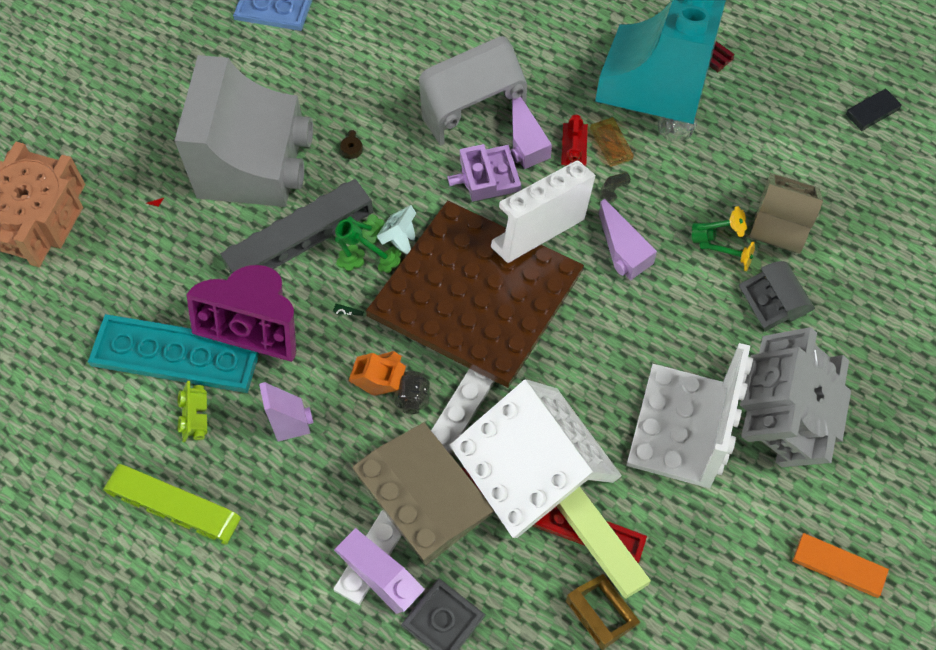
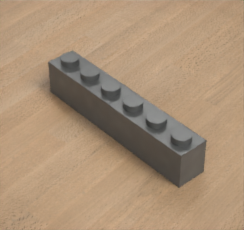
[220,179,374,274]

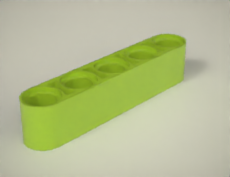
[103,464,241,545]

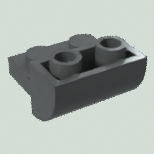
[739,261,815,332]

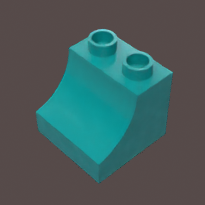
[595,0,726,124]

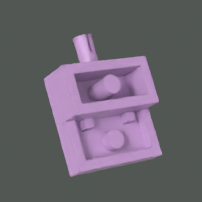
[447,144,521,202]

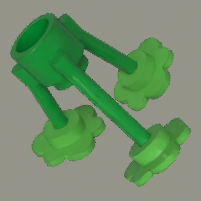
[335,214,402,273]

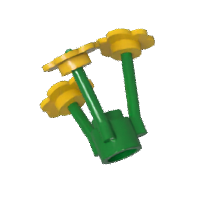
[692,206,755,272]

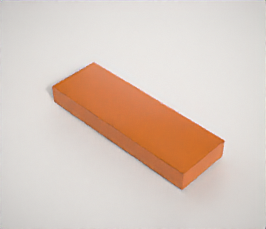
[792,533,889,598]

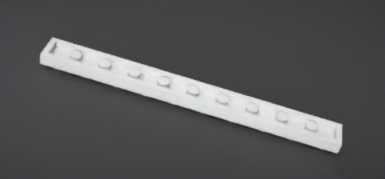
[333,369,495,605]

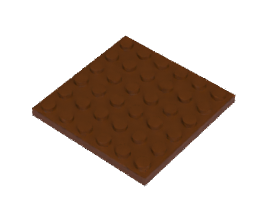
[366,200,584,388]

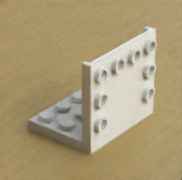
[626,343,753,488]
[450,379,622,538]

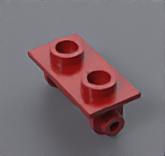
[561,115,588,167]

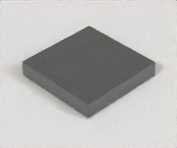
[401,578,486,650]

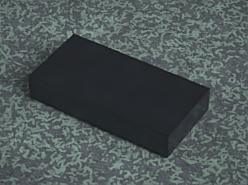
[846,88,902,131]

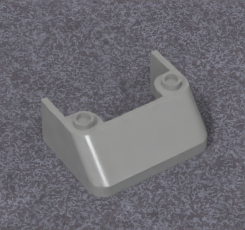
[419,36,527,146]

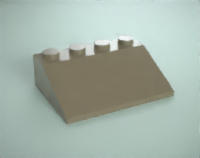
[352,422,495,566]

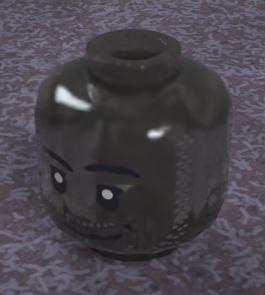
[394,371,430,415]

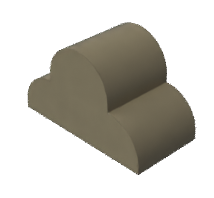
[749,172,823,254]

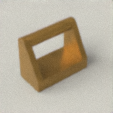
[566,574,641,650]

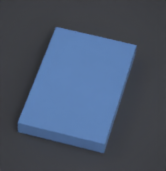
[233,0,312,31]

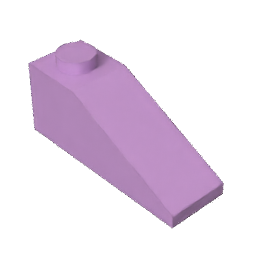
[511,97,552,169]
[599,199,657,281]
[259,382,314,442]
[334,528,425,614]

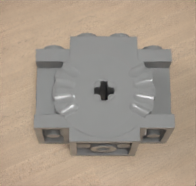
[740,327,851,467]

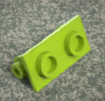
[178,381,208,442]

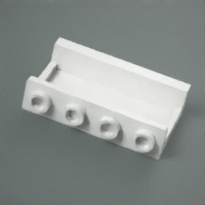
[491,161,596,263]

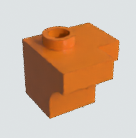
[348,351,406,396]

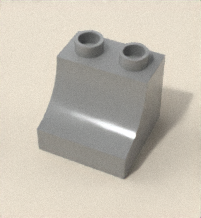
[174,55,313,207]

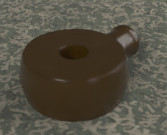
[340,130,363,159]

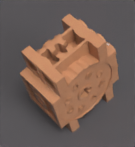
[0,142,86,268]

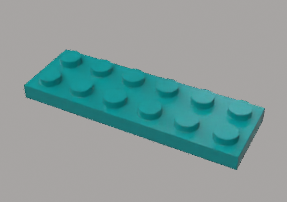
[88,314,259,393]

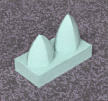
[377,205,416,255]

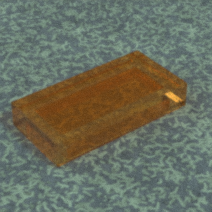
[590,117,634,167]

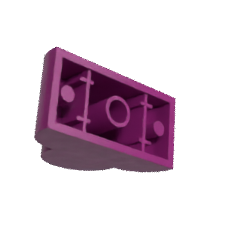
[186,265,297,362]

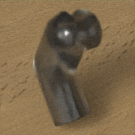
[599,172,631,204]

